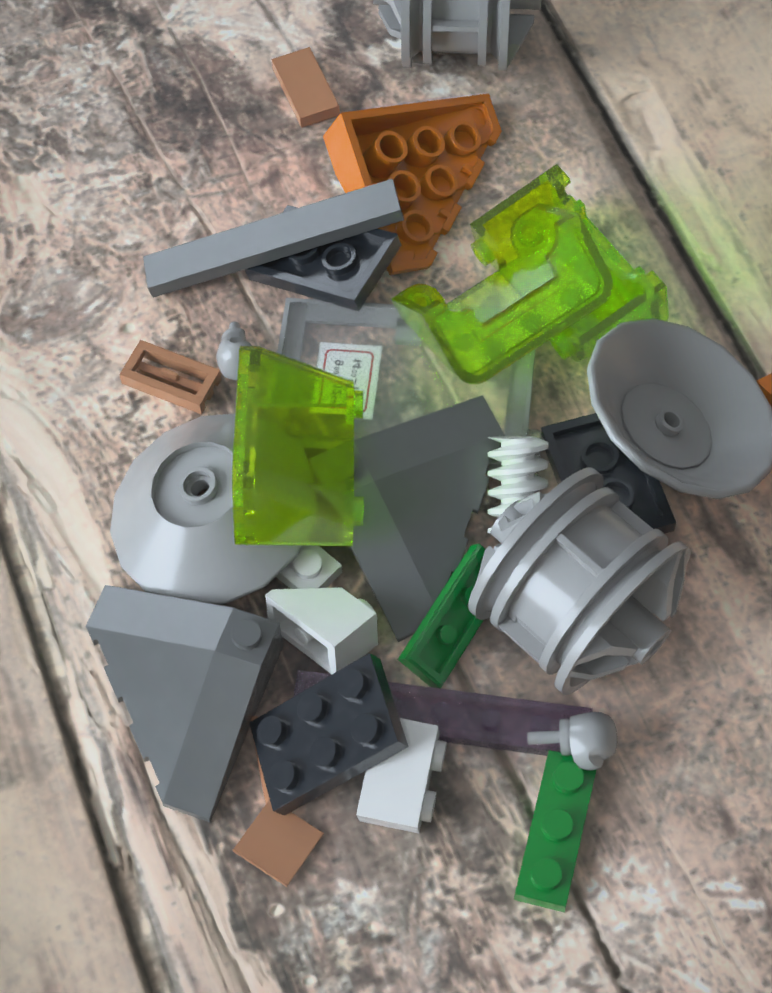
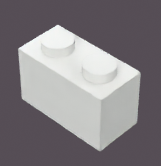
[356,718,447,833]

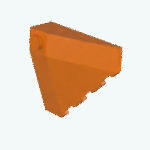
[323,93,502,275]

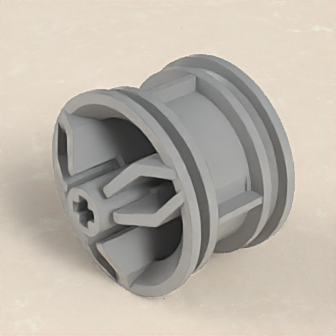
[373,0,542,71]
[468,467,691,695]

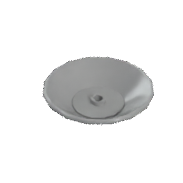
[587,318,772,499]
[110,413,317,605]

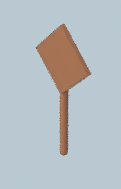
[233,716,324,887]

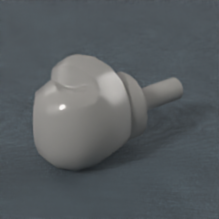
[216,322,255,382]
[527,712,618,770]

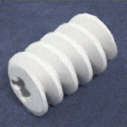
[488,436,548,533]

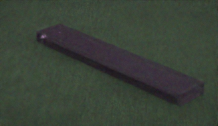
[293,670,593,756]

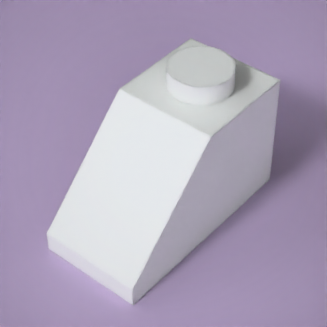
[265,587,378,674]

